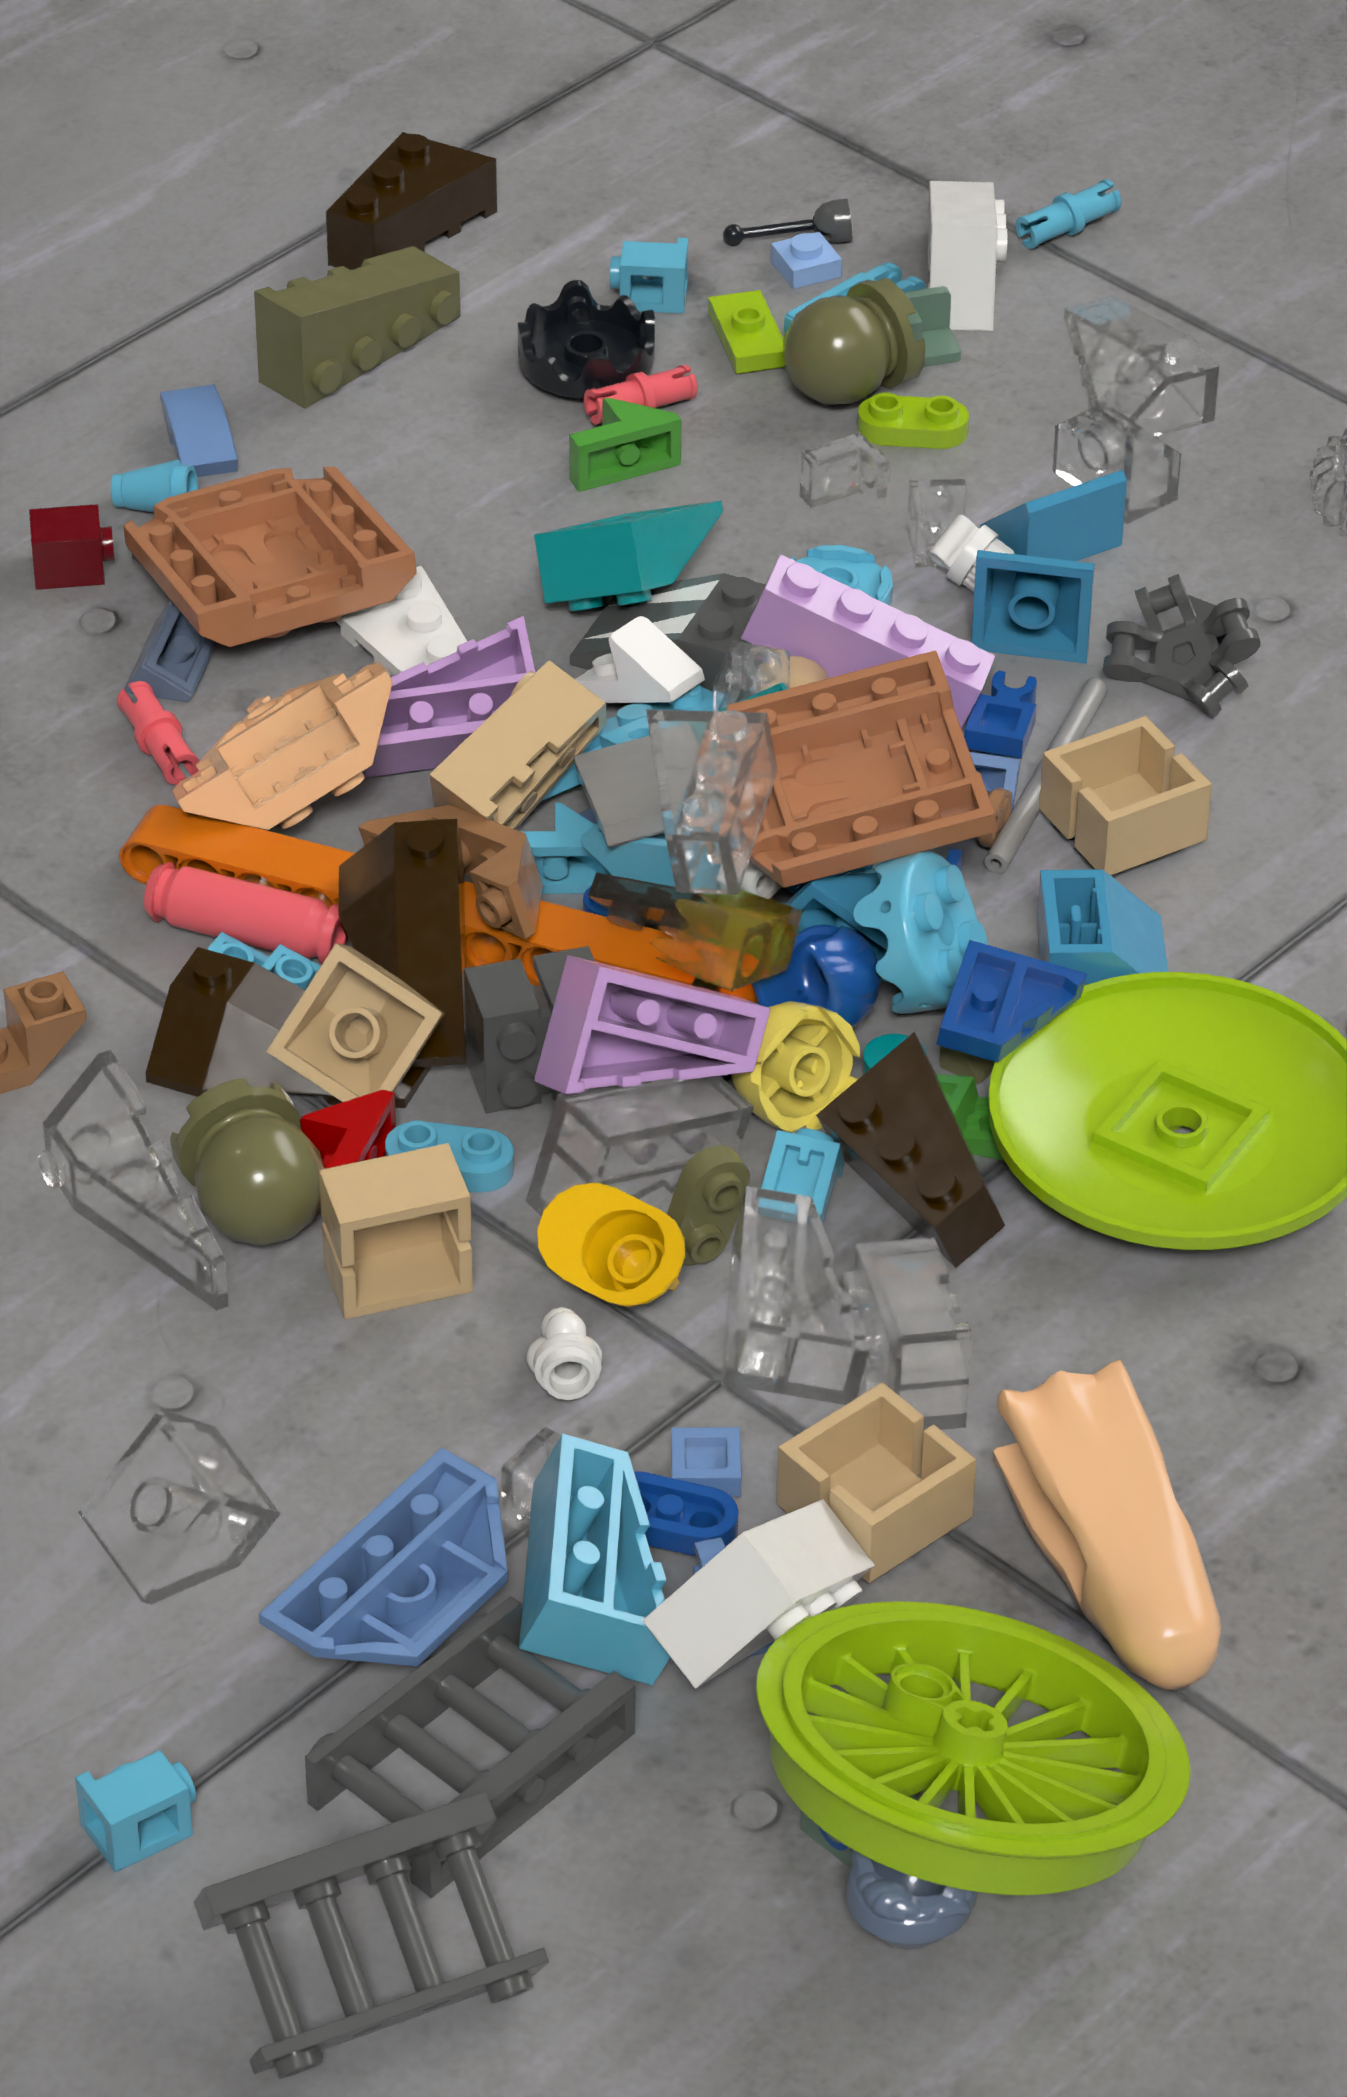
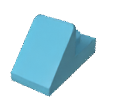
[521,802,617,894]

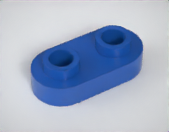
[634,1471,739,1556]

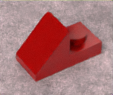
[300,1089,396,1169]

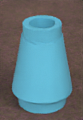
[111,460,199,513]

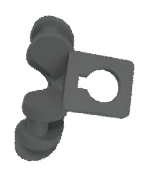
[1103,574,1261,718]

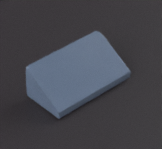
[124,601,217,702]

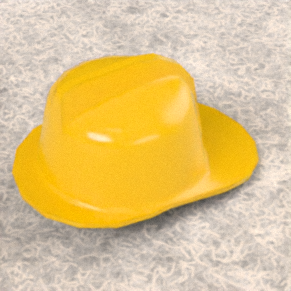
[537,1182,685,1307]

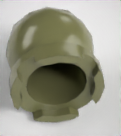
[783,278,925,405]
[170,1078,324,1246]

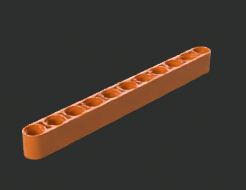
[119,805,768,1004]

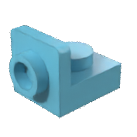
[757,1128,845,1224]

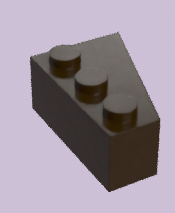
[326,132,497,270]
[816,1032,1005,1268]

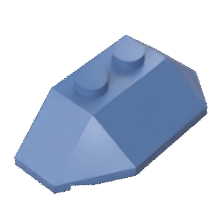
[259,1448,508,1666]

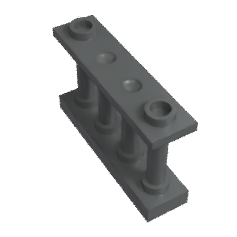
[305,1596,635,1899]
[194,1791,549,2079]

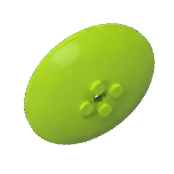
[988,972,1347,1250]

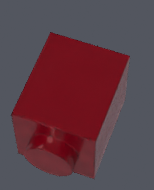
[29,504,114,590]

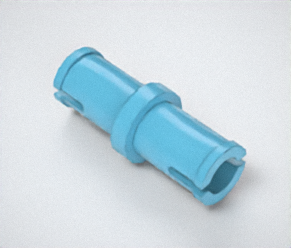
[1015,179,1121,249]

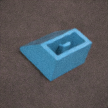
[1037,869,1168,985]

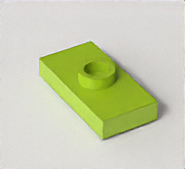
[708,290,785,374]

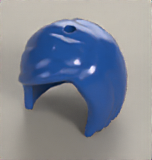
[751,924,881,1028]

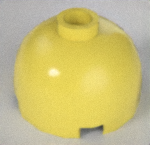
[731,1001,860,1133]

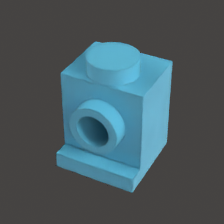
[610,237,688,314]
[75,1750,197,1873]

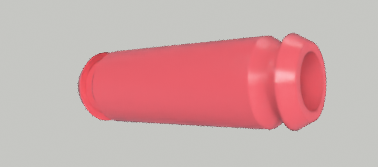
[144,862,347,964]

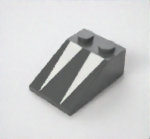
[570,573,766,705]

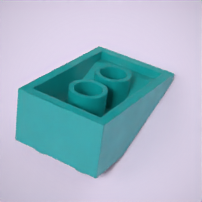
[534,500,723,611]

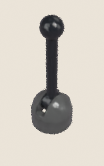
[723,198,852,246]

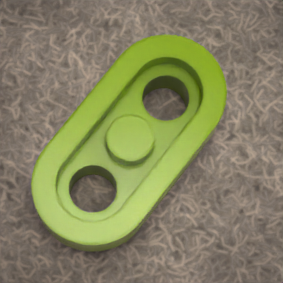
[858,392,969,449]

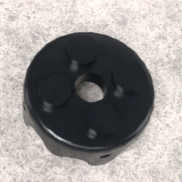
[517,280,655,401]

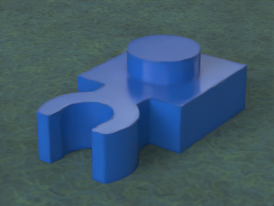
[964,671,1037,759]

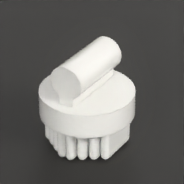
[928,514,1014,592]

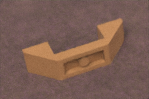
[358,804,543,939]
[0,971,87,1094]

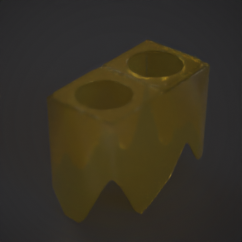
[649,883,802,992]

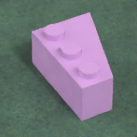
[363,615,535,778]
[534,955,771,1094]

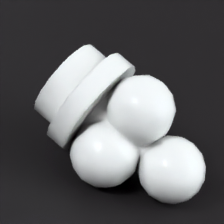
[526,1307,602,1400]

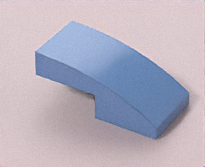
[160,384,238,477]

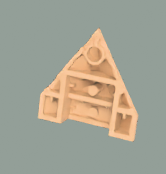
[172,662,393,830]

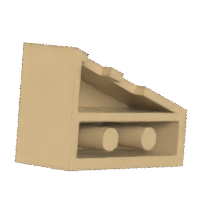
[429,660,607,830]

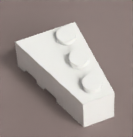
[928,181,1007,331]
[642,1499,875,1689]

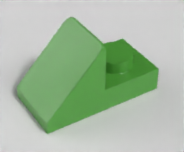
[569,398,681,492]

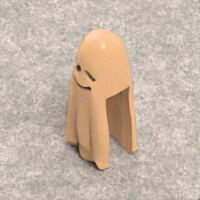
[993,1360,1221,1690]

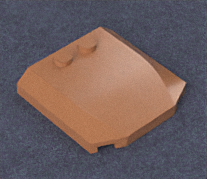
[123,467,417,647]
[711,650,998,888]

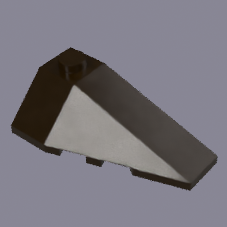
[338,818,466,1068]
[145,947,431,1108]

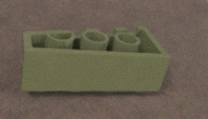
[254,246,461,409]

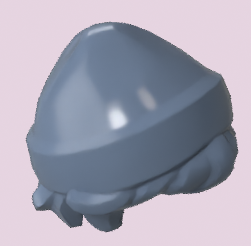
[846,1849,977,1949]

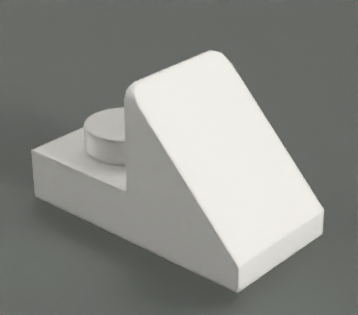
[575,616,705,703]

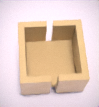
[1039,716,1212,876]
[319,1143,473,1320]
[777,1382,976,1583]

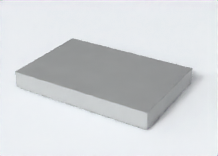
[573,725,728,847]

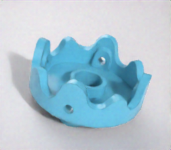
[854,851,987,1014]

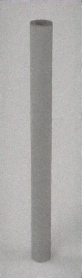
[984,678,1108,874]

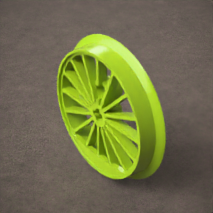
[756,1601,1191,1895]

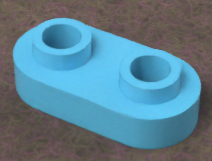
[385,1120,514,1192]

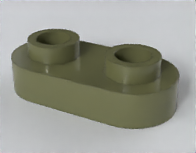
[667,1145,750,1265]

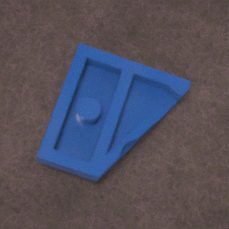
[936,940,1087,1062]

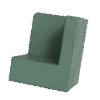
[904,286,961,367]

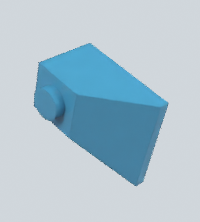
[971,550,1095,664]

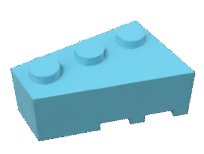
[519,1433,671,1686]

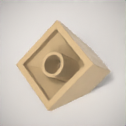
[266,943,444,1102]

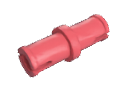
[583,364,697,425]
[117,681,199,785]

